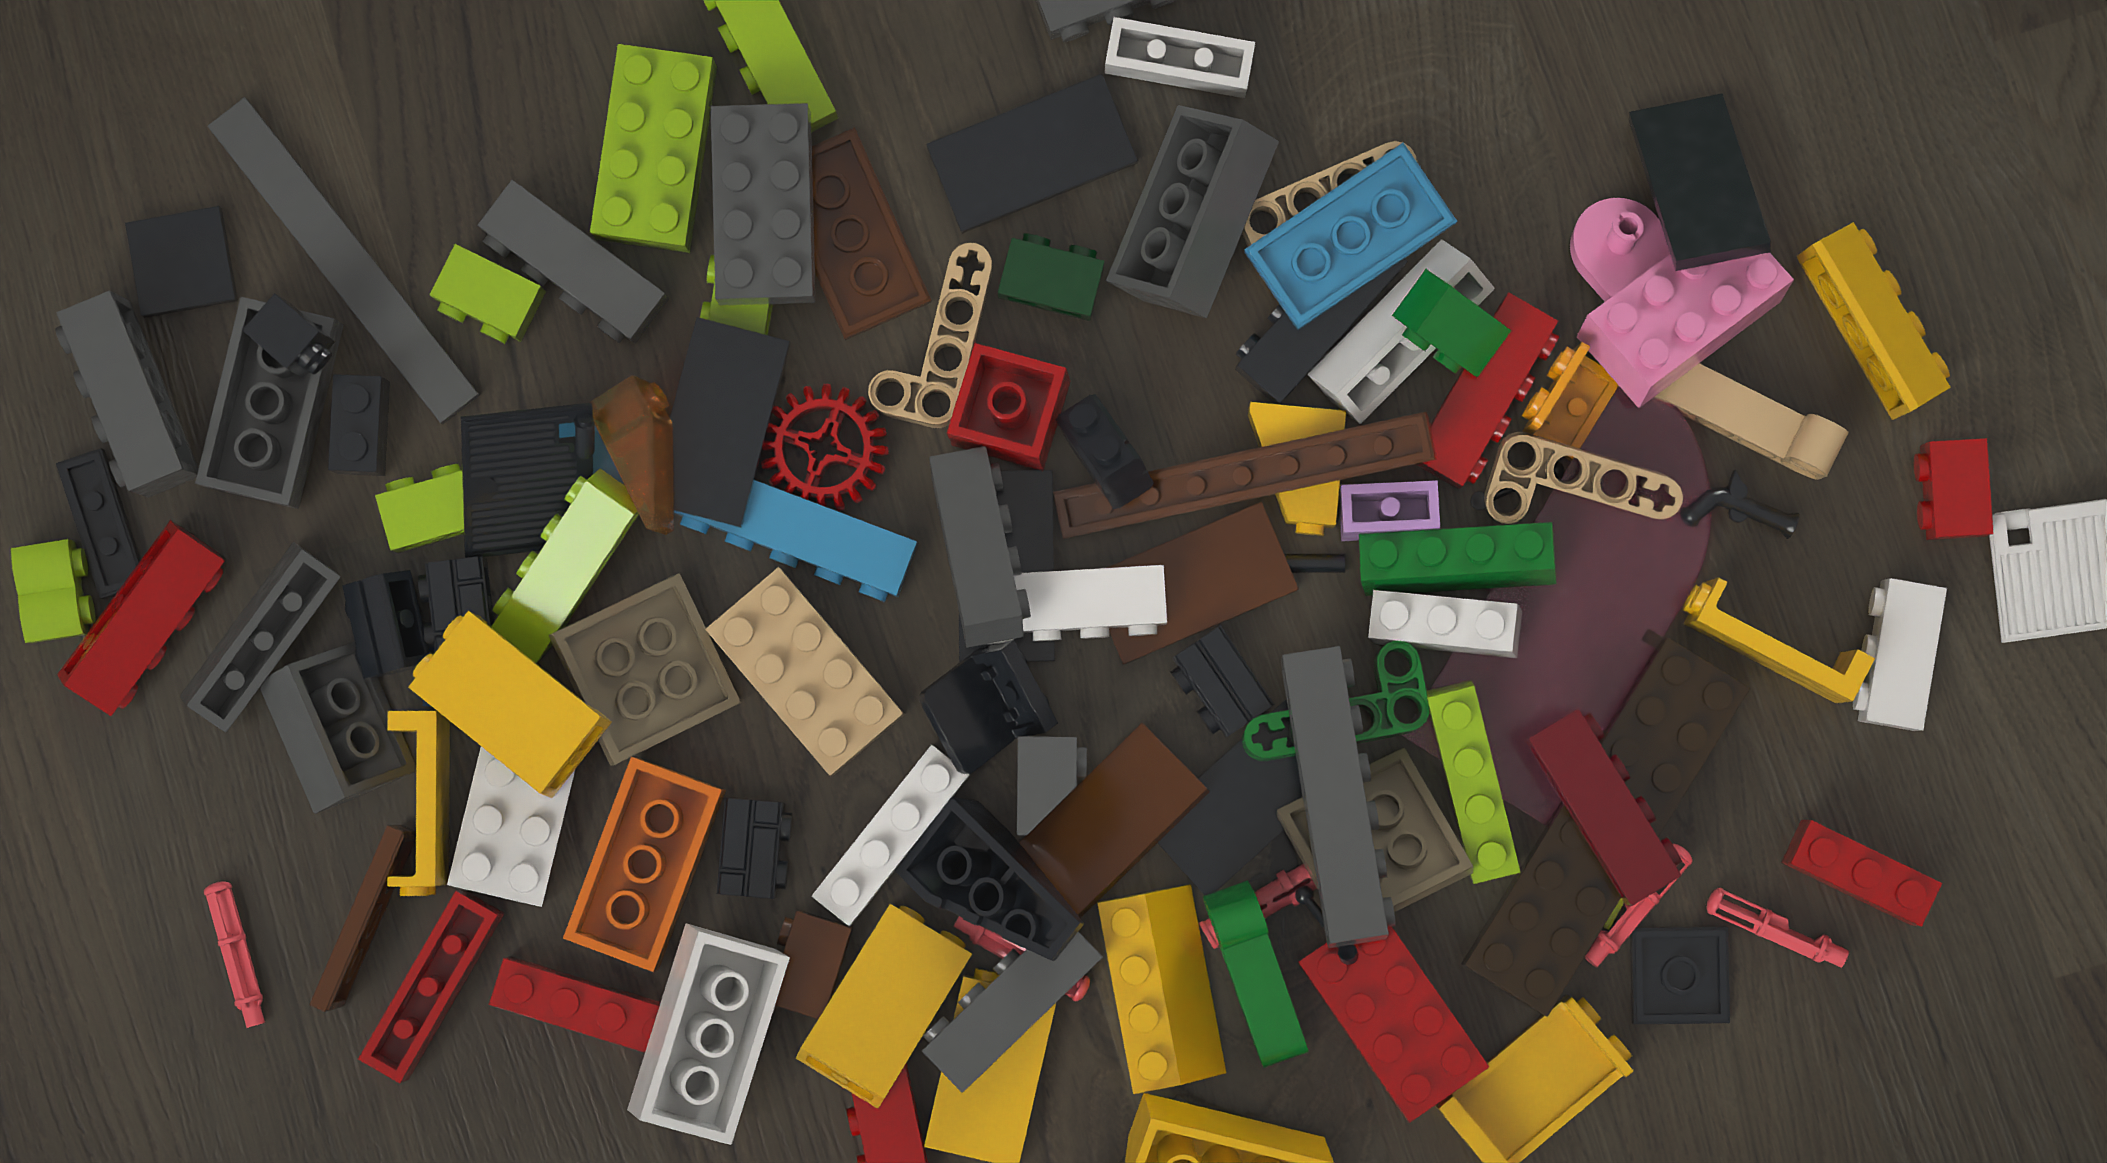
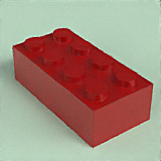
[1298,926,1490,1123]

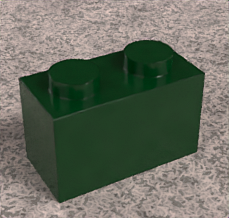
[998,233,1105,321]

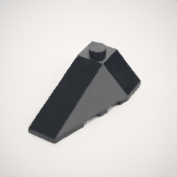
[895,797,1084,961]

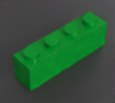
[1359,522,1557,596]

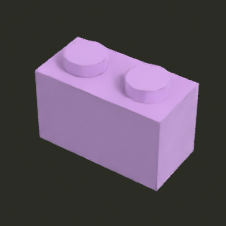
[1339,481,1440,541]

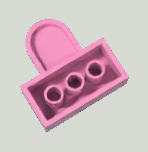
[1570,198,1794,408]

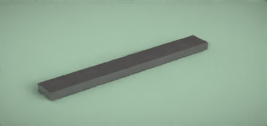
[207,97,480,424]

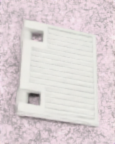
[1989,499,2107,643]

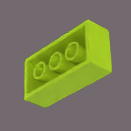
[590,44,717,253]

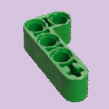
[1242,641,1429,761]
[1202,880,1309,1068]

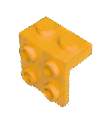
[1521,342,1619,461]

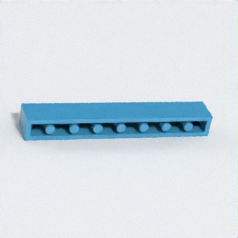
[559,420,919,602]

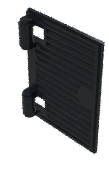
[460,403,595,558]

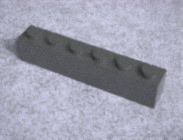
[1281,646,1395,948]

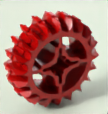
[761,384,889,512]

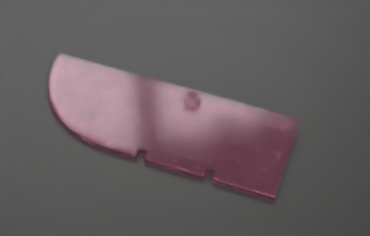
[1401,386,1712,826]

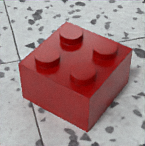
[947,343,1071,471]

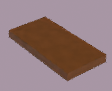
[812,127,932,340]
[1107,502,1299,665]
[1019,723,1210,918]
[309,825,416,1012]

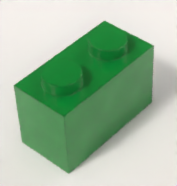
[1392,269,1511,377]

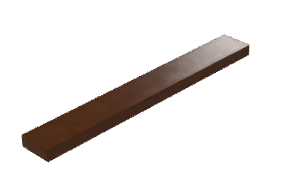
[1053,412,1437,539]

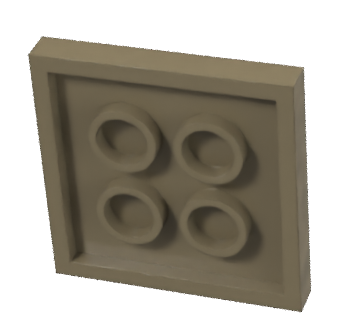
[549,573,741,766]
[1277,747,1473,912]

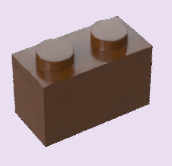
[775,910,854,1019]

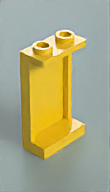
[1682,577,1875,703]
[408,611,612,798]
[387,711,450,896]
[796,904,972,1109]
[924,968,1056,1163]
[1435,995,1633,1163]

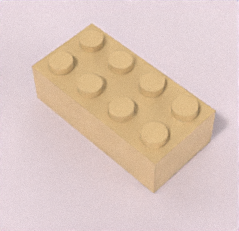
[705,567,905,776]

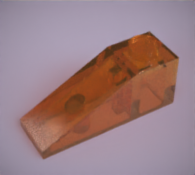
[589,375,674,535]

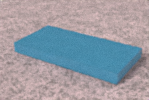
[1244,142,1457,330]

